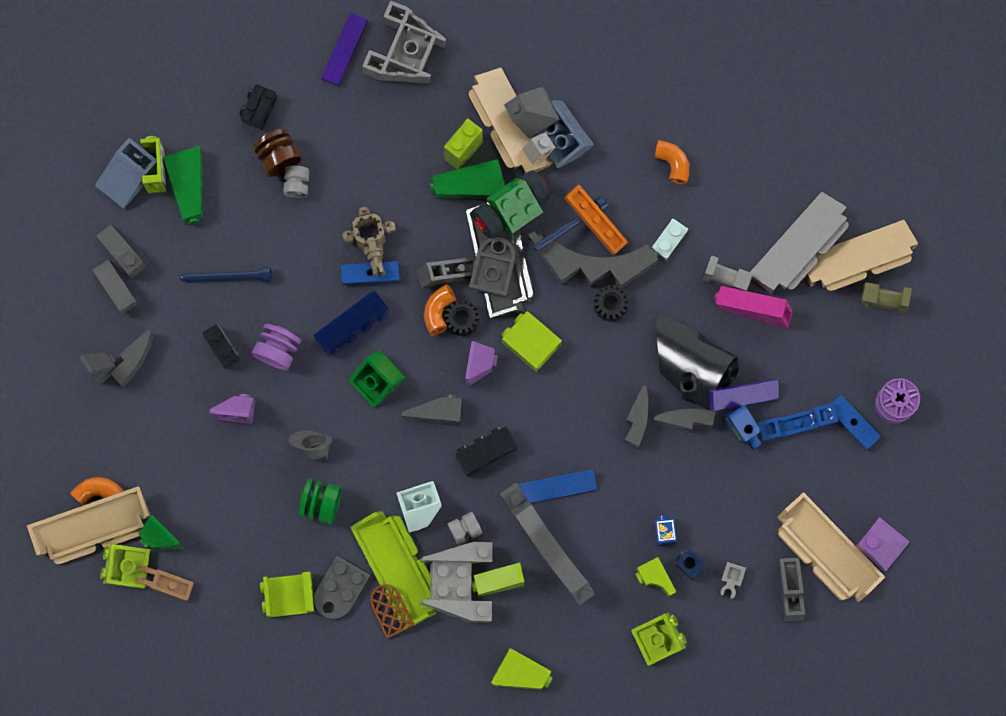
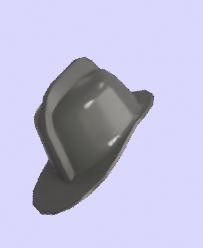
[289,430,332,460]

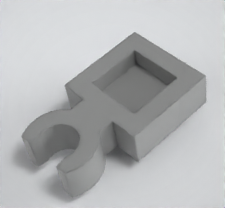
[720,562,746,599]

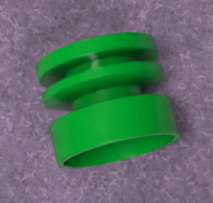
[299,478,342,526]

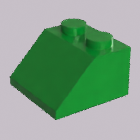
[348,350,405,408]

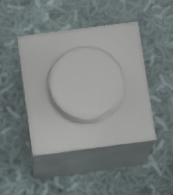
[523,132,556,164]

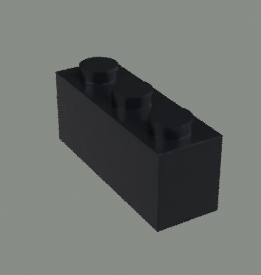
[455,426,518,477]

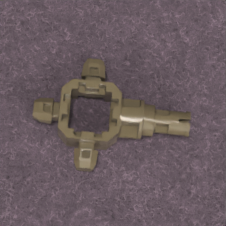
[342,206,396,277]

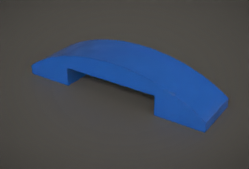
[758,403,838,441]

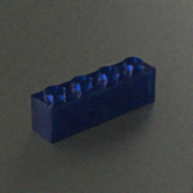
[313,290,389,357]

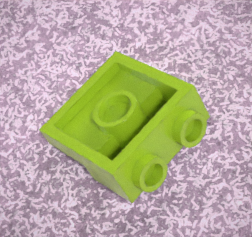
[100,544,150,589]
[631,613,687,666]

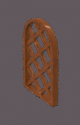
[370,584,414,639]

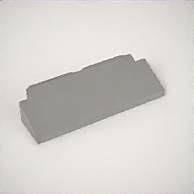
[751,192,849,294]

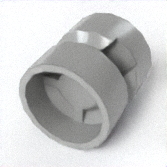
[283,166,309,198]
[447,511,483,546]

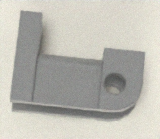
[702,256,753,291]

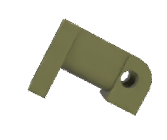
[861,282,912,314]

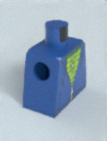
[722,405,762,450]

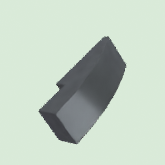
[92,260,138,314]
[110,329,154,387]
[624,385,648,450]
[653,409,716,432]
[779,558,805,622]

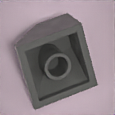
[504,87,560,139]

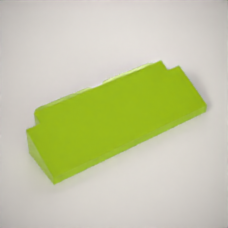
[350,511,436,630]

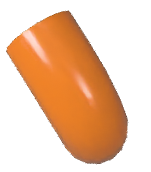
[655,140,690,185]
[424,284,456,336]
[70,477,125,506]

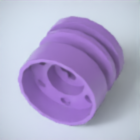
[251,324,301,371]
[875,378,920,424]

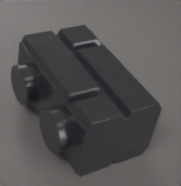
[239,84,278,130]
[202,323,241,369]

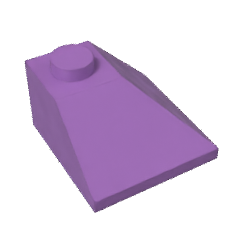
[465,341,498,387]
[210,394,255,424]
[856,517,910,572]

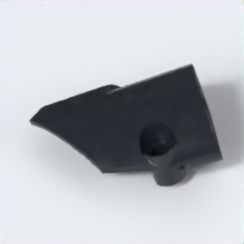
[655,316,739,410]

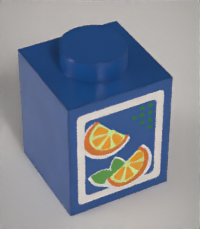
[654,515,677,546]

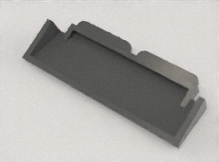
[466,203,534,319]

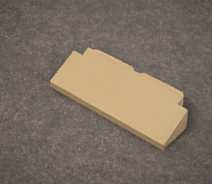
[469,68,553,175]
[805,220,918,291]
[27,486,151,564]
[777,492,885,602]

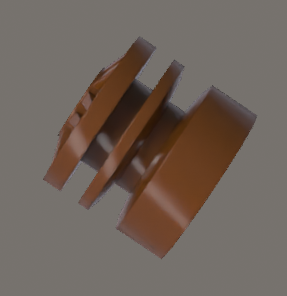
[252,129,302,177]

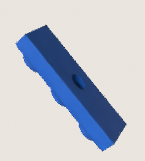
[341,261,399,285]
[832,395,881,450]

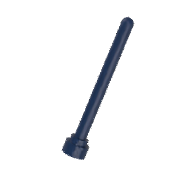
[533,197,608,252]
[180,267,272,282]

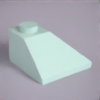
[397,481,442,532]

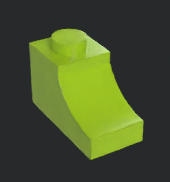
[635,557,676,597]

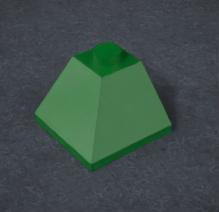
[138,515,184,550]

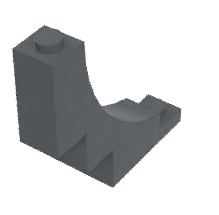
[528,231,658,288]
[500,483,595,605]

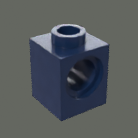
[675,549,707,581]

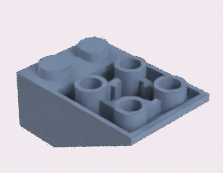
[95,138,157,209]

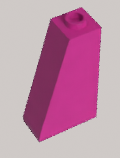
[715,286,793,329]

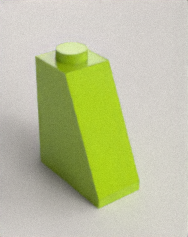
[471,563,524,597]
[491,648,553,690]

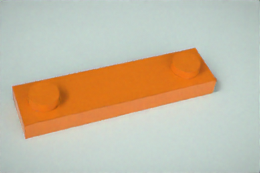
[564,185,628,255]

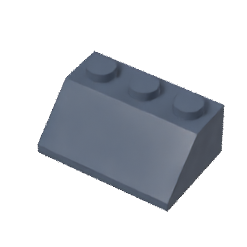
[535,100,594,169]

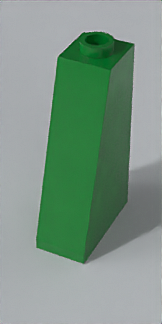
[163,146,203,225]
[429,159,505,200]

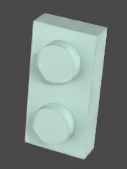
[652,219,688,260]

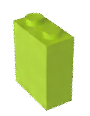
[444,118,483,170]
[501,311,562,372]

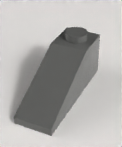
[96,225,146,279]
[417,257,476,288]
[79,352,118,384]
[402,395,462,425]

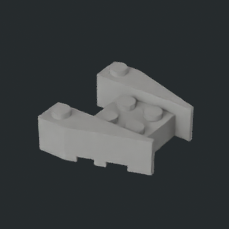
[362,0,446,84]
[419,542,492,623]

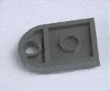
[469,237,515,297]
[314,556,371,619]

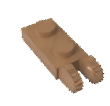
[136,566,194,602]

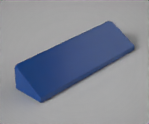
[518,469,597,503]

